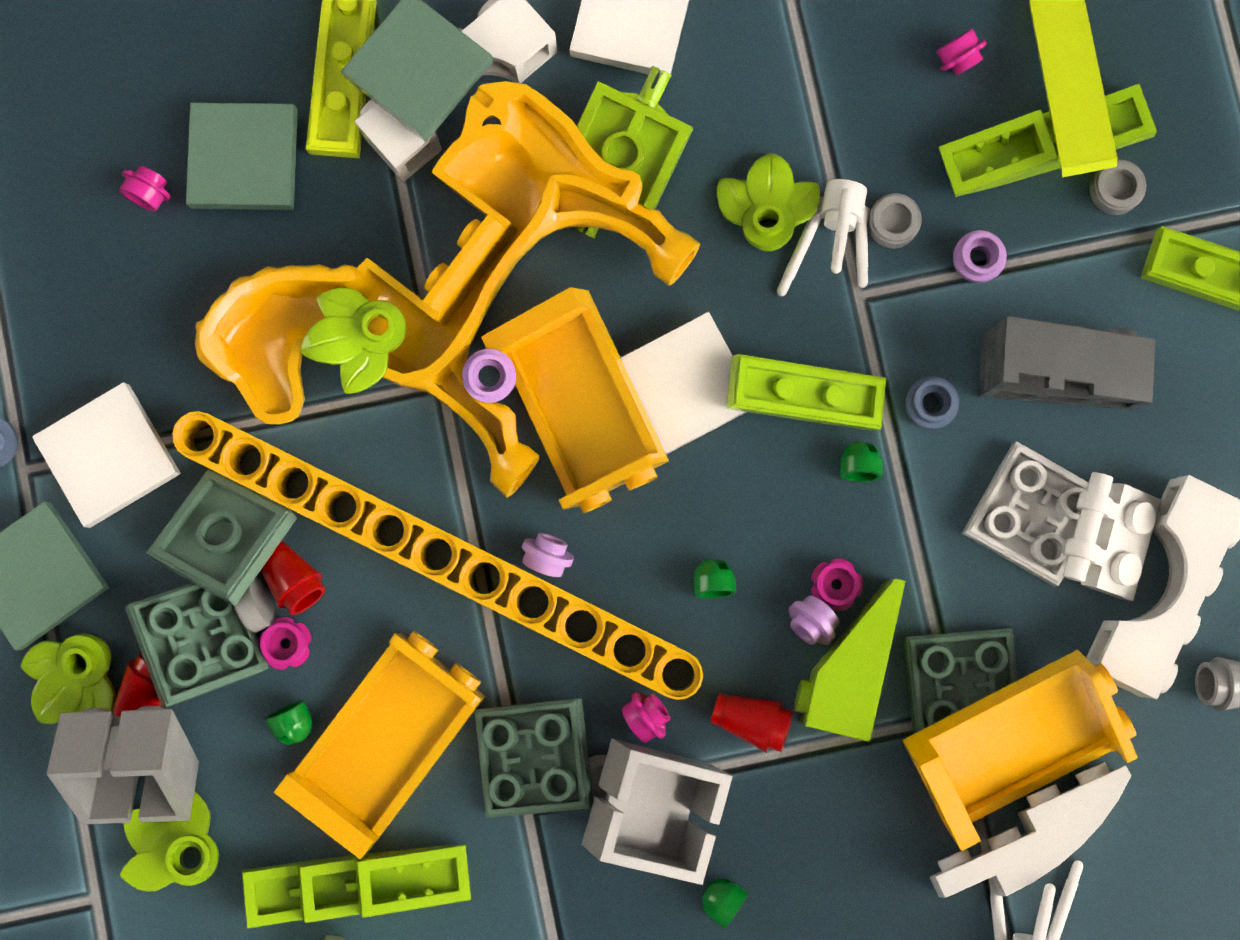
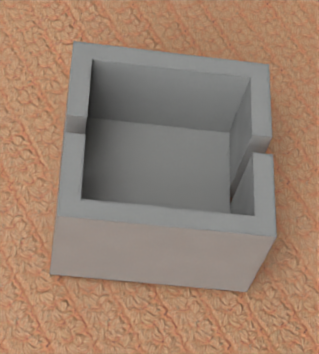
[47,706,199,825]
[581,738,733,885]

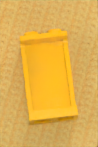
[481,287,669,513]
[274,631,486,859]
[902,649,1138,852]

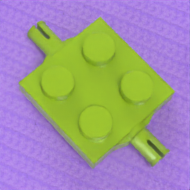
[575,66,693,238]

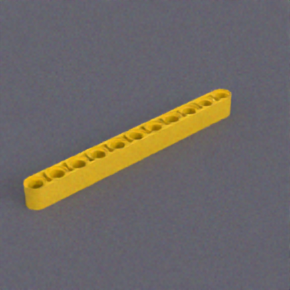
[172,411,703,700]

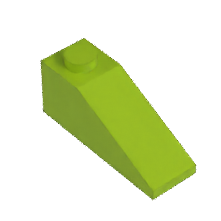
[794,579,906,742]

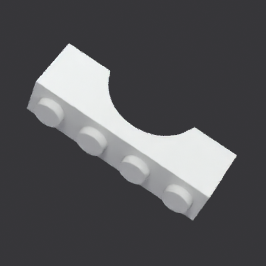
[355,0,558,183]
[1086,475,1240,700]

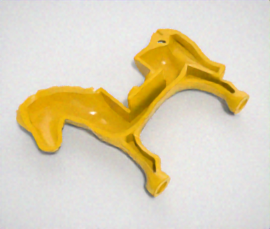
[195,81,700,498]

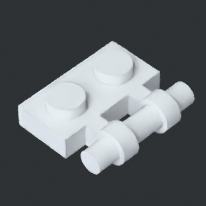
[1063,472,1161,601]

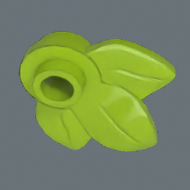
[717,153,820,251]
[301,287,406,394]
[20,633,116,724]
[120,791,219,892]

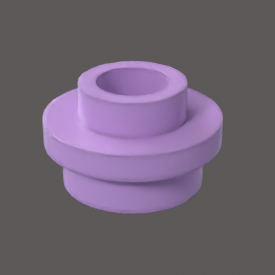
[953,230,1007,283]
[462,349,516,403]
[522,533,574,577]
[788,595,840,645]

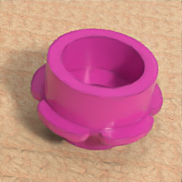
[936,29,987,75]
[119,166,170,212]
[811,558,863,611]
[259,617,312,670]
[622,692,670,743]

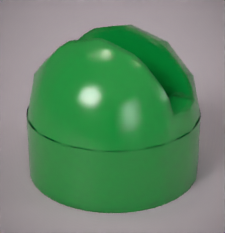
[840,441,883,483]
[693,559,737,599]
[264,700,312,745]
[702,879,748,929]

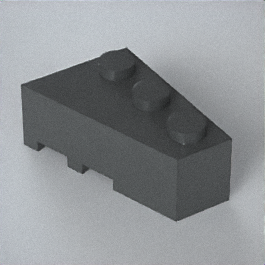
[978,316,1155,410]

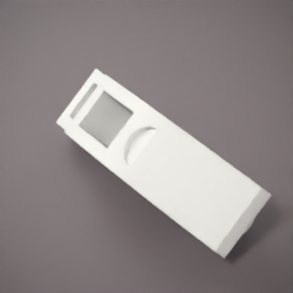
[930,762,1131,898]

